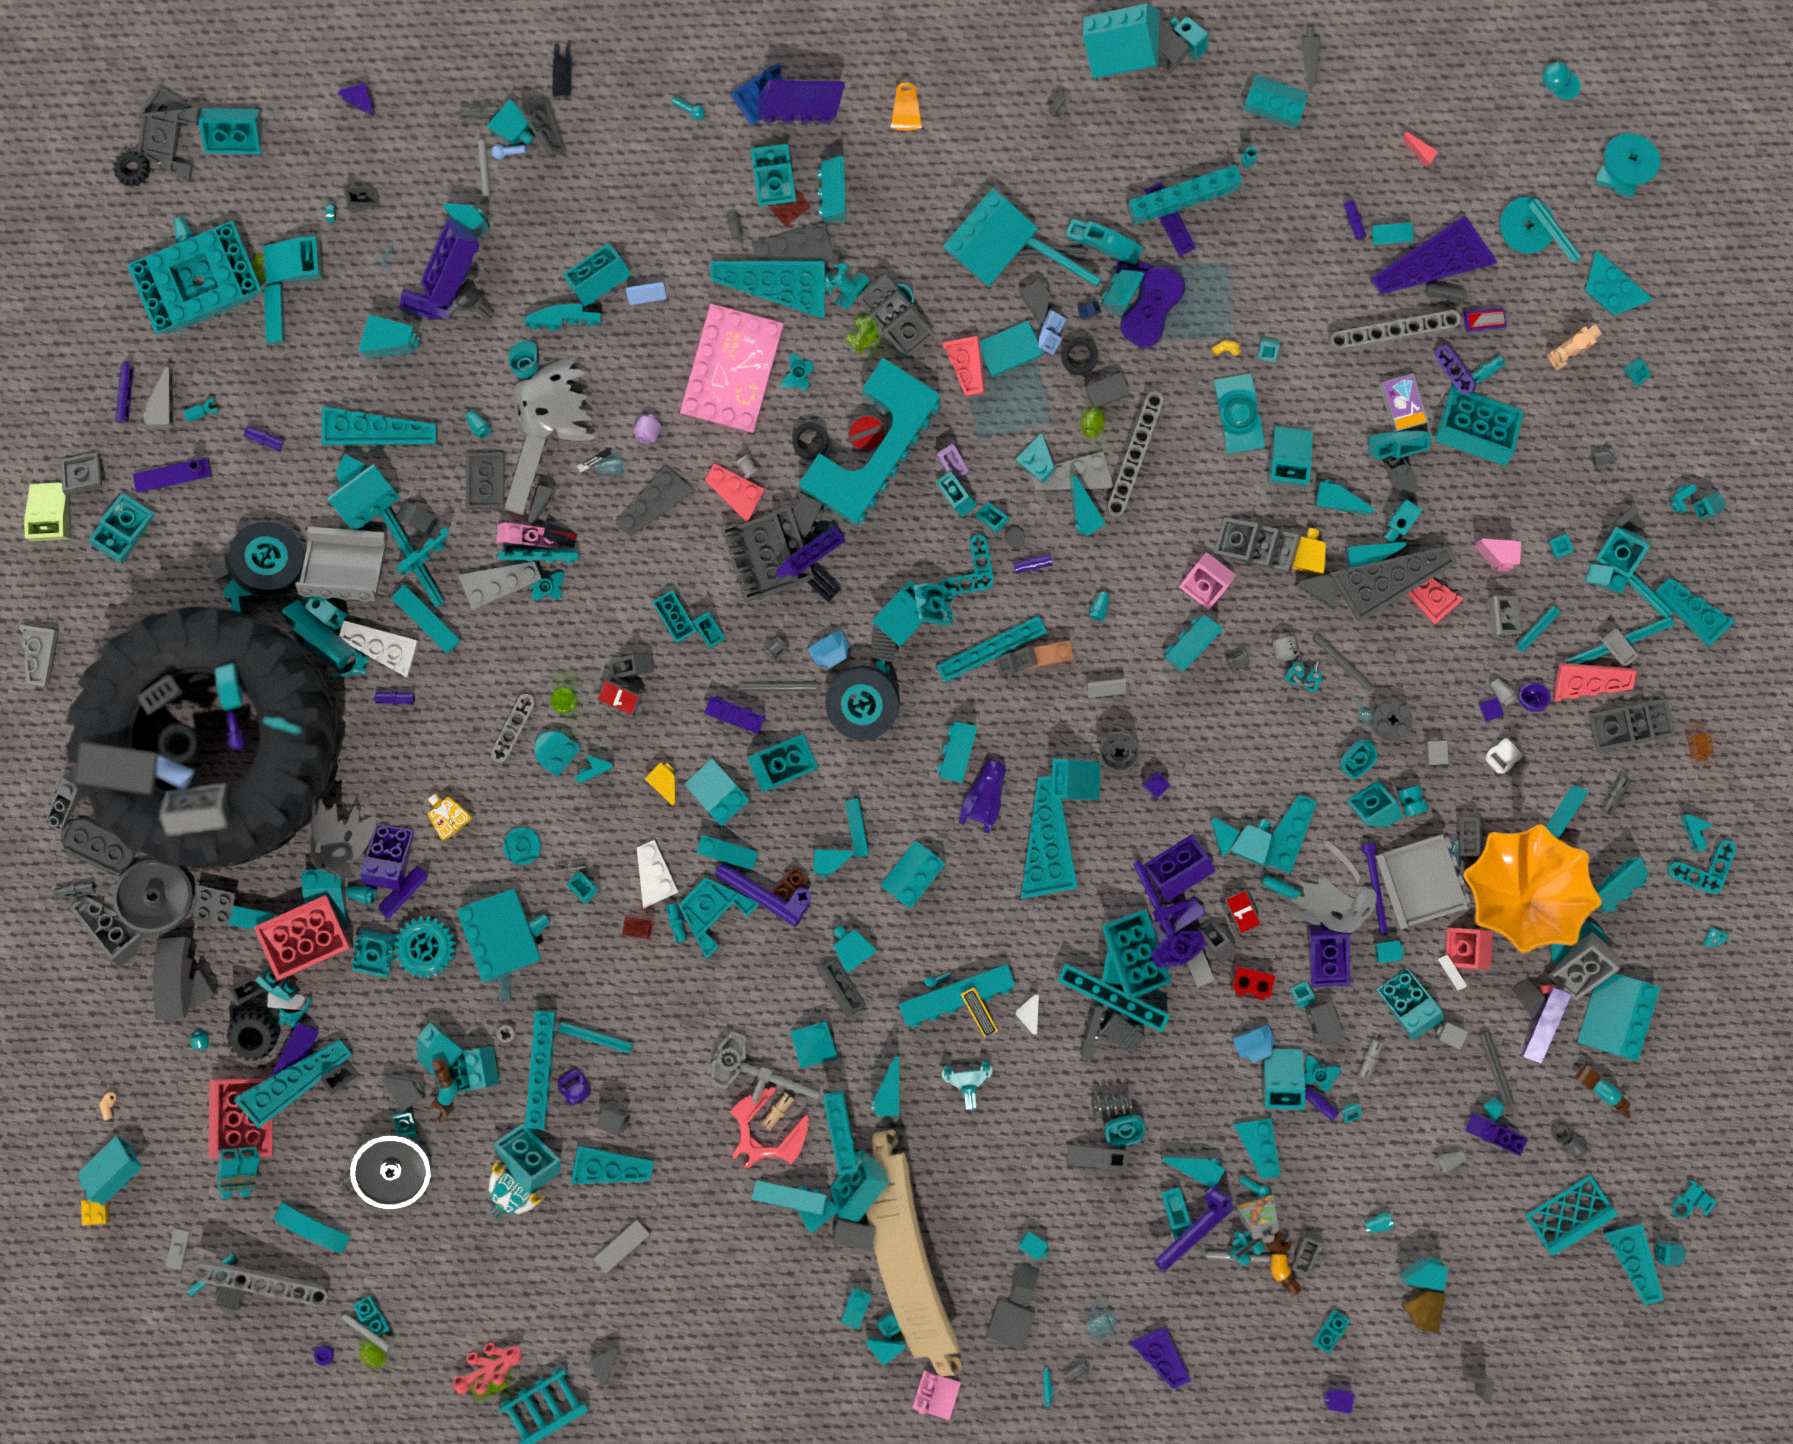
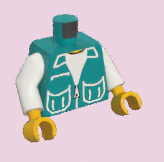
[489,1160,545,1219]

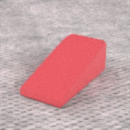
[1402,131,1438,168]

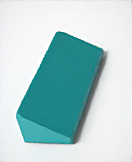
[264,284,285,344]
[1545,785,1588,839]
[845,798,869,858]

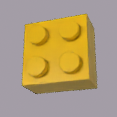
[81,1199,110,1225]

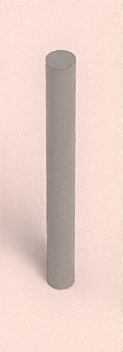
[1206,1250,1272,1262]

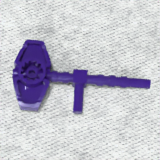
[1133,860,1206,968]

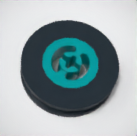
[229,522,304,596]
[825,665,900,740]

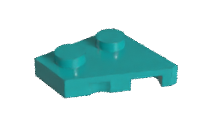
[1015,434,1056,484]

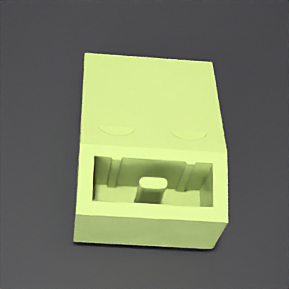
[24,483,70,541]

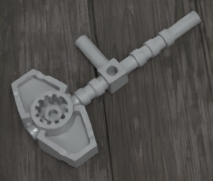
[711,1031,820,1103]

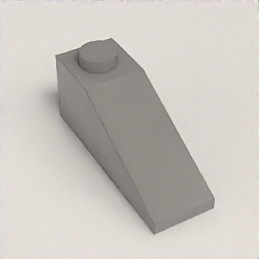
[143,367,174,428]

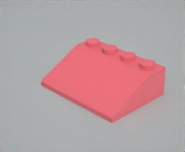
[254,895,353,980]
[208,1078,273,1159]

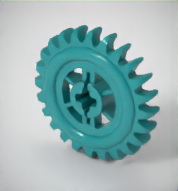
[393,916,457,979]

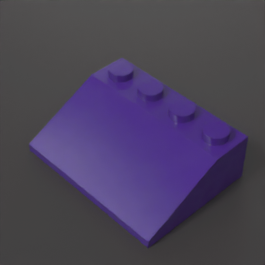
[757,80,845,124]

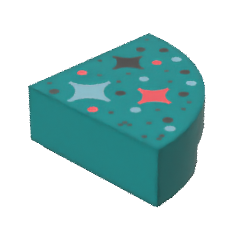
[1703,927,1730,947]

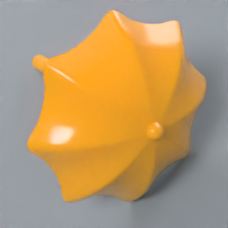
[1463,824,1602,953]

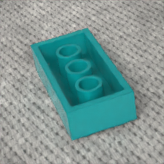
[652,590,697,644]

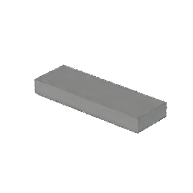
[594,1219,650,1273]

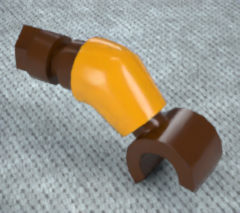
[1265,1232,1301,1297]

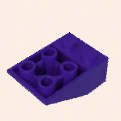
[360,823,414,891]

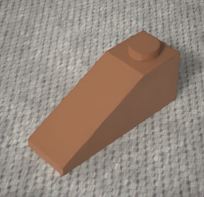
[1021,641,1074,671]

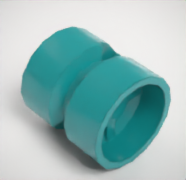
[1397,784,1430,818]

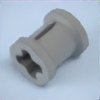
[735,454,760,479]

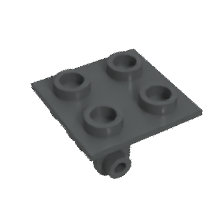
[194,884,238,927]

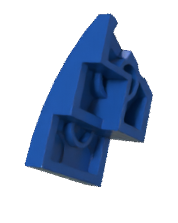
[730,63,782,126]

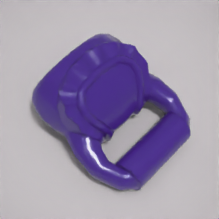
[558,1069,591,1106]

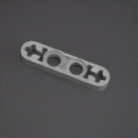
[491,694,536,763]

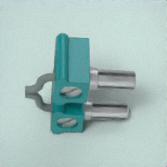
[1284,654,1323,692]

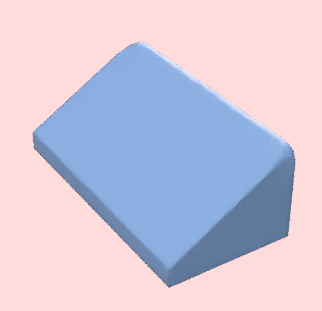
[626,282,667,305]
[156,756,194,789]

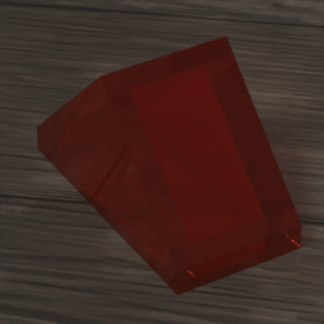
[622,916,655,940]

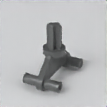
[446,271,495,320]

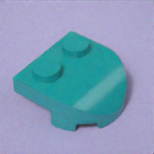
[534,730,582,777]

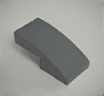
[995,646,1038,677]

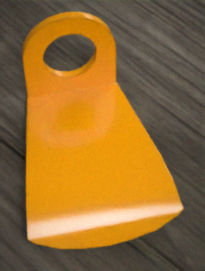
[891,83,922,130]

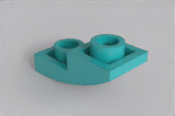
[1596,165,1638,198]
[1372,223,1414,245]
[216,664,243,710]
[255,968,300,1001]
[392,1110,419,1143]
[353,1295,391,1337]
[1311,1310,1351,1355]

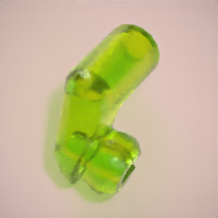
[251,254,266,283]

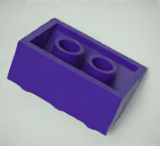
[1143,835,1216,902]

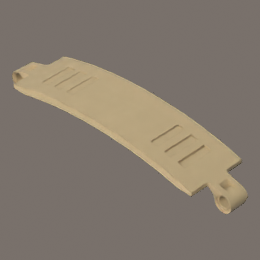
[866,1129,962,1376]

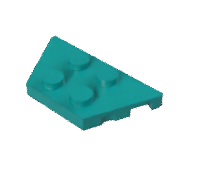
[1585,251,1653,316]

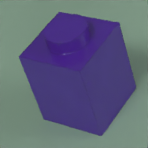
[1142,772,1171,799]
[1323,1387,1355,1414]

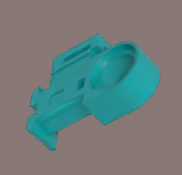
[1671,1180,1717,1218]

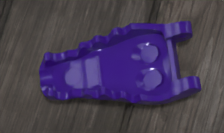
[958,760,1006,834]

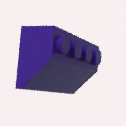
[420,218,479,307]

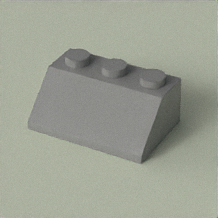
[160,784,229,835]

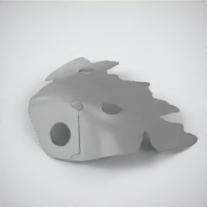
[514,357,594,441]
[310,796,377,879]
[1286,841,1377,933]

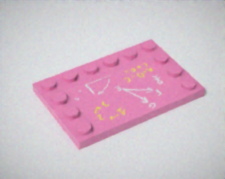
[680,304,784,433]

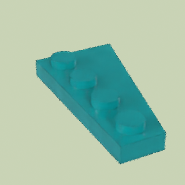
[498,546,580,563]
[1654,578,1736,647]
[1268,795,1317,874]
[570,1145,655,1184]
[1603,1223,1664,1305]

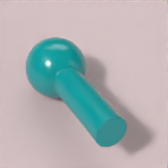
[671,96,706,120]
[1239,1175,1272,1199]

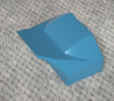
[808,630,850,668]
[1232,1024,1275,1063]

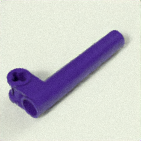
[715,862,811,927]
[1154,1186,1234,1272]

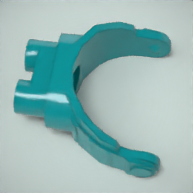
[330,645,369,678]
[278,996,312,1028]

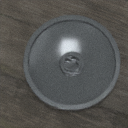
[113,860,193,935]
[351,1133,430,1209]

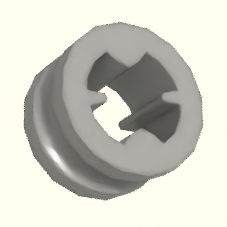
[497,1025,515,1043]

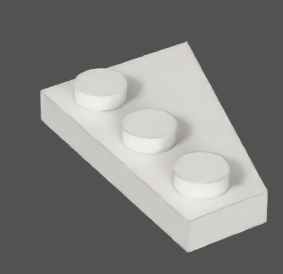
[637,840,678,908]

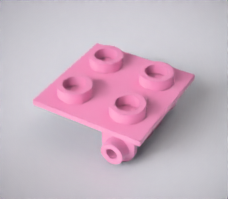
[912,1371,961,1420]

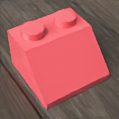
[1445,928,1493,970]

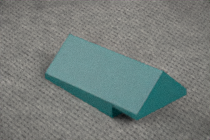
[282,600,354,673]

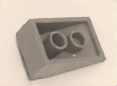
[1549,932,1620,1000]

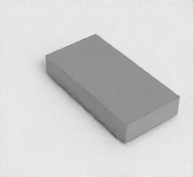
[1601,628,1639,668]

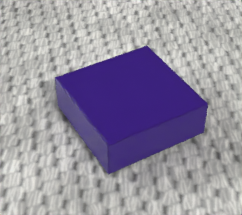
[1478,697,1504,722]

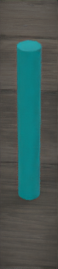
[187,1252,237,1296]

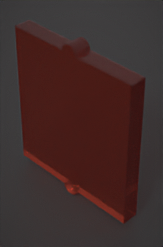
[767,186,811,227]

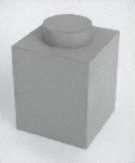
[1424,737,1449,765]
[1435,1021,1468,1050]

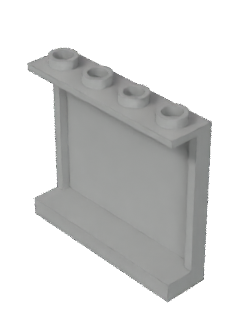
[296,527,387,602]
[1376,834,1471,929]

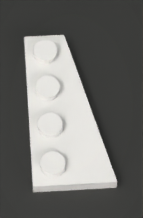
[339,621,419,678]

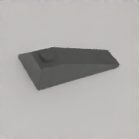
[70,895,143,967]

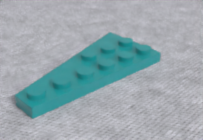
[710,261,825,319]
[1021,776,1078,899]

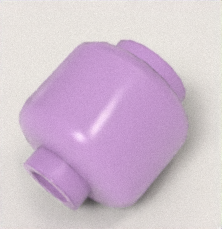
[634,415,662,444]

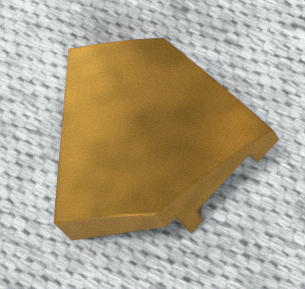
[1402,1290,1446,1333]

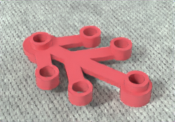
[453,1343,522,1395]

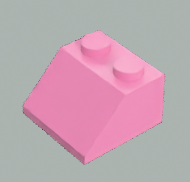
[1474,539,1521,572]
[1179,552,1236,610]

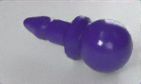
[228,712,245,750]

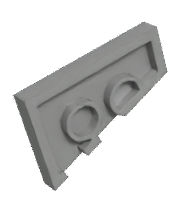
[20,625,58,687]

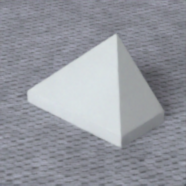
[1016,994,1039,1034]

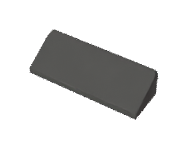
[817,957,866,1018]

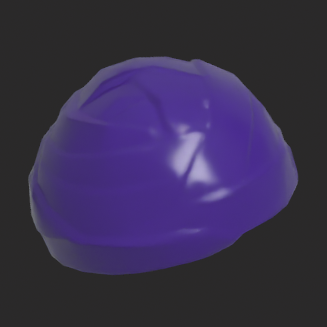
[1518,683,1551,712]

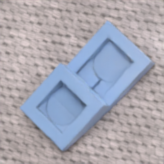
[1038,310,1067,355]

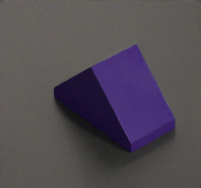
[337,83,375,116]

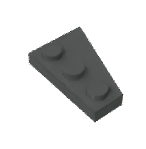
[516,99,566,155]

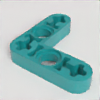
[939,535,994,596]
[1667,840,1736,894]

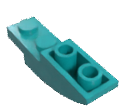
[1065,218,1143,265]
[523,304,603,331]

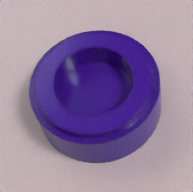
[314,1345,334,1366]

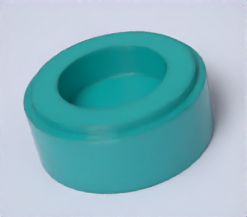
[326,204,335,223]

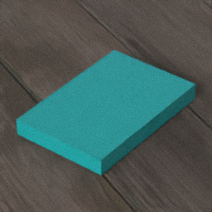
[980,321,1044,378]

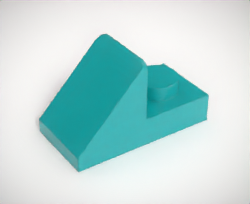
[1585,564,1628,594]
[575,754,615,784]
[1680,814,1713,852]

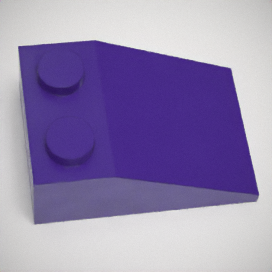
[1308,925,1350,987]

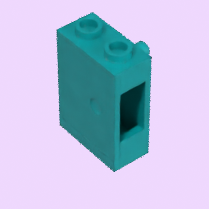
[1051,759,1101,801]
[77,1136,142,1206]

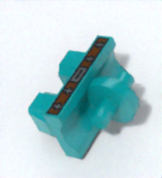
[1227,1231,1265,1266]

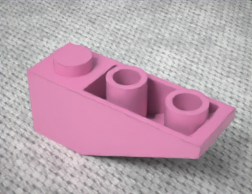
[496,523,558,549]

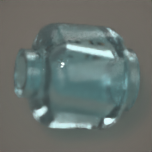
[1086,1310,1117,1339]

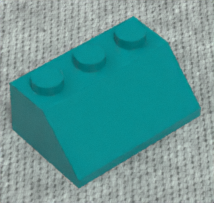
[1243,74,1309,128]
[198,108,262,154]
[818,156,846,222]
[562,243,632,307]
[327,464,400,530]
[1164,615,1223,674]
[937,722,977,784]
[880,840,946,909]
[1594,857,1650,913]
[830,1149,889,1222]

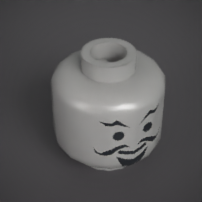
[1273,633,1300,662]

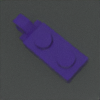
[399,289,452,320]

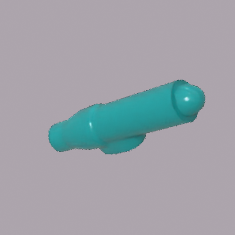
[263,717,301,734]
[1043,1367,1054,1407]

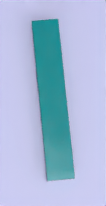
[936,616,1047,683]

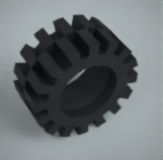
[113,150,150,187]

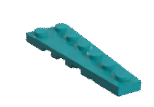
[321,407,437,446]
[234,1039,352,1129]

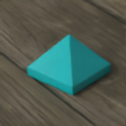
[1484,1097,1504,1122]
[1342,1104,1363,1123]

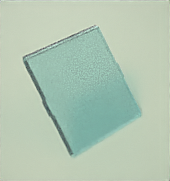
[1163,263,1231,340]
[968,359,1052,439]

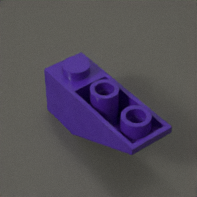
[1465,1114,1528,1156]

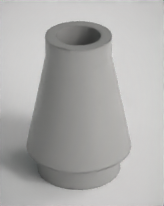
[1490,678,1518,707]
[1435,1150,1466,1173]

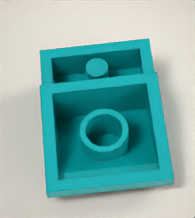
[750,144,796,206]
[88,493,155,565]

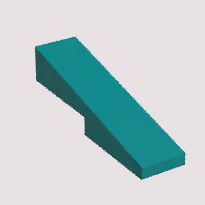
[391,585,461,654]
[751,1180,829,1216]

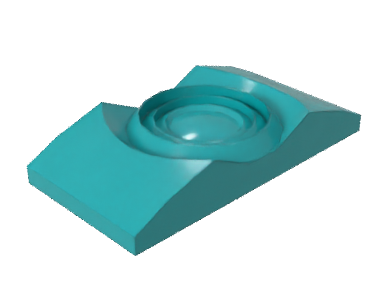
[1213,373,1265,454]

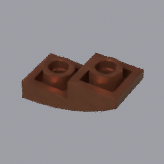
[772,866,809,902]

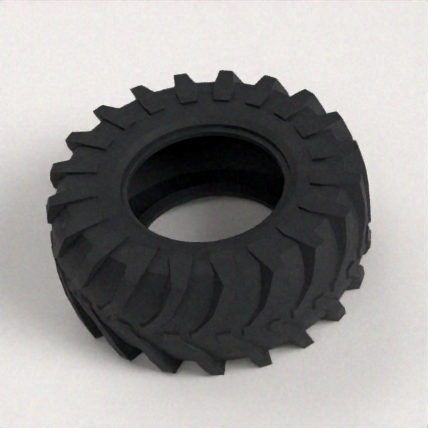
[66,606,342,868]

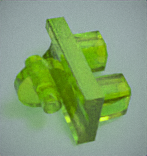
[846,316,880,354]

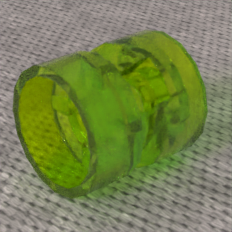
[550,688,578,714]

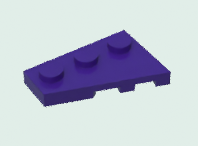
[1130,1326,1191,1389]

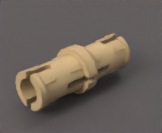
[761,1092,795,1130]

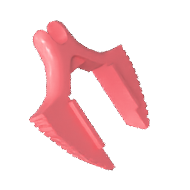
[730,1087,809,1169]

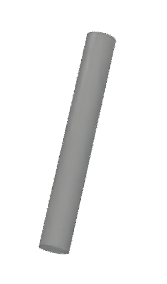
[478,140,491,197]
[342,1313,391,1352]

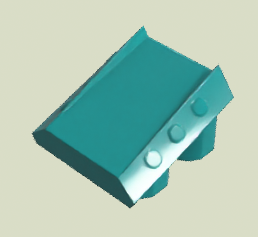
[913,583,953,626]
[351,929,397,978]

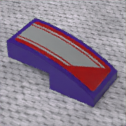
[1464,308,1507,332]

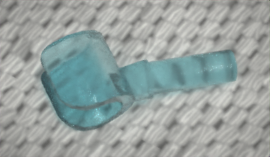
[375,243,394,269]
[1353,696,1372,722]

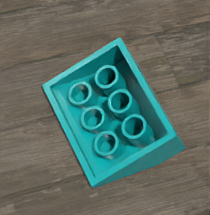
[1083,3,1160,78]
[943,188,1038,287]
[1434,385,1524,466]
[456,888,542,982]
[1102,909,1172,1000]
[1577,973,1661,1061]

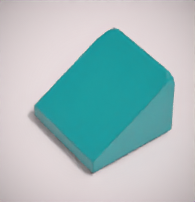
[1257,337,1280,362]
[1623,358,1652,387]
[1289,981,1316,1009]

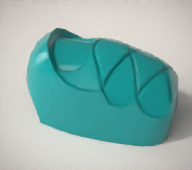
[1339,739,1378,779]
[1104,1114,1146,1147]

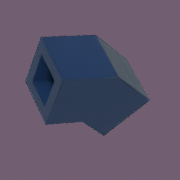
[1077,301,1102,321]

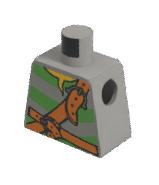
[1237,1195,1279,1243]

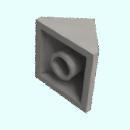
[1488,596,1521,637]

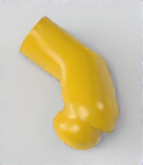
[1211,340,1241,356]

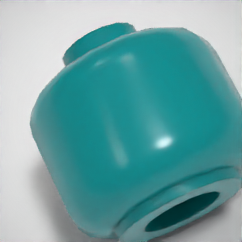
[189,1030,209,1051]

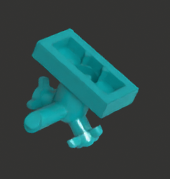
[824,263,870,310]

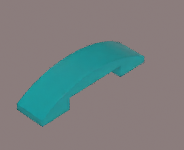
[273,1202,351,1254]

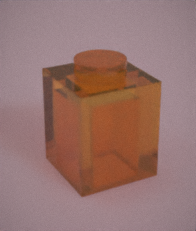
[1686,733,1714,762]

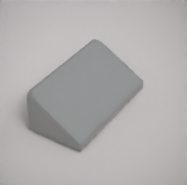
[1086,678,1126,698]

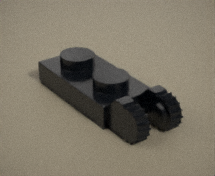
[552,43,572,97]

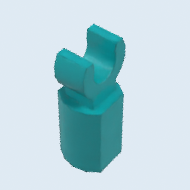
[183,399,219,423]

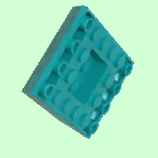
[127,221,262,335]

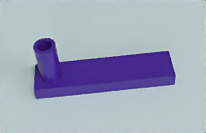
[132,458,212,493]
[776,525,845,578]

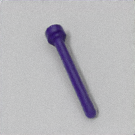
[1361,843,1388,935]

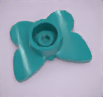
[780,353,814,391]
[530,572,564,600]
[1304,1055,1341,1091]

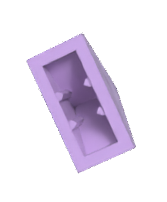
[937,443,969,479]

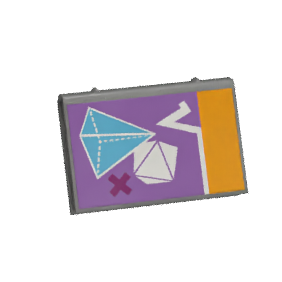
[1379,373,1429,432]

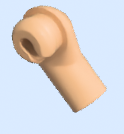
[100,1092,117,1121]

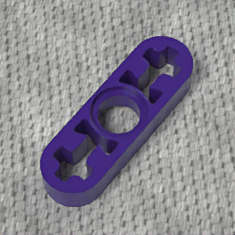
[1436,346,1477,394]

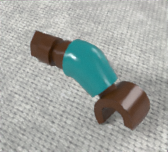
[428,1058,458,1123]
[1575,1065,1630,1118]

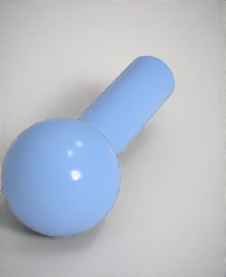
[491,144,527,159]

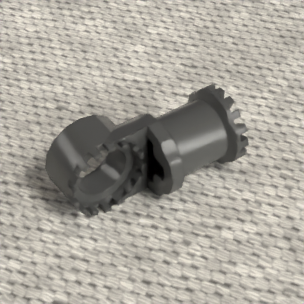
[1551,1124,1589,1160]

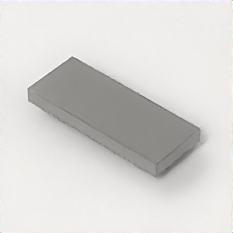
[166,1228,190,1270]

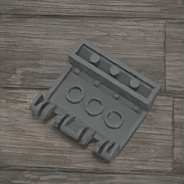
[721,506,814,602]

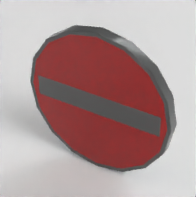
[848,414,885,451]

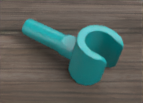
[923,972,951,988]

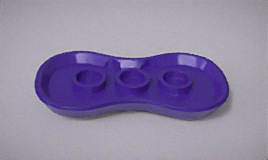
[1120,265,1186,348]

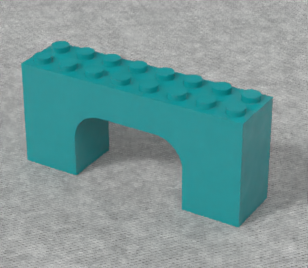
[798,358,942,528]

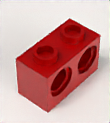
[1231,966,1276,1001]

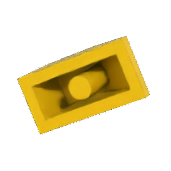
[645,762,677,806]

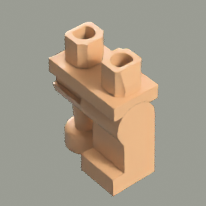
[1546,325,1602,371]

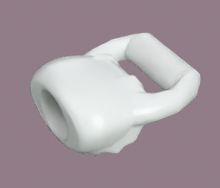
[1486,738,1522,774]

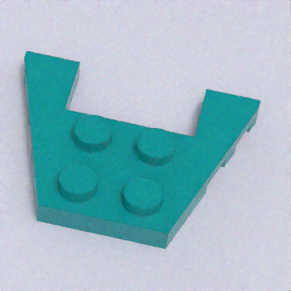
[678,877,760,959]

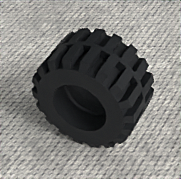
[226,1008,280,1061]

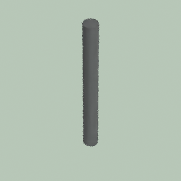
[1314,634,1374,692]
[739,683,816,691]

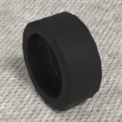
[1062,338,1098,375]
[792,422,828,460]
[159,725,200,763]

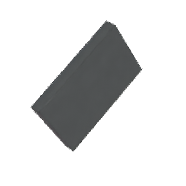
[466,452,505,510]

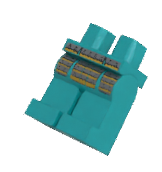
[216,1147,260,1199]

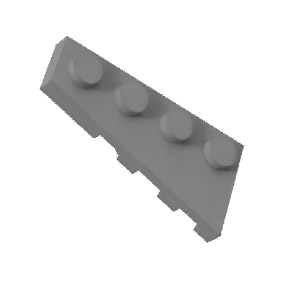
[1030,452,1114,491]
[458,562,543,610]

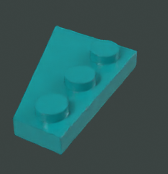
[396,527,450,576]
[1233,1118,1281,1179]

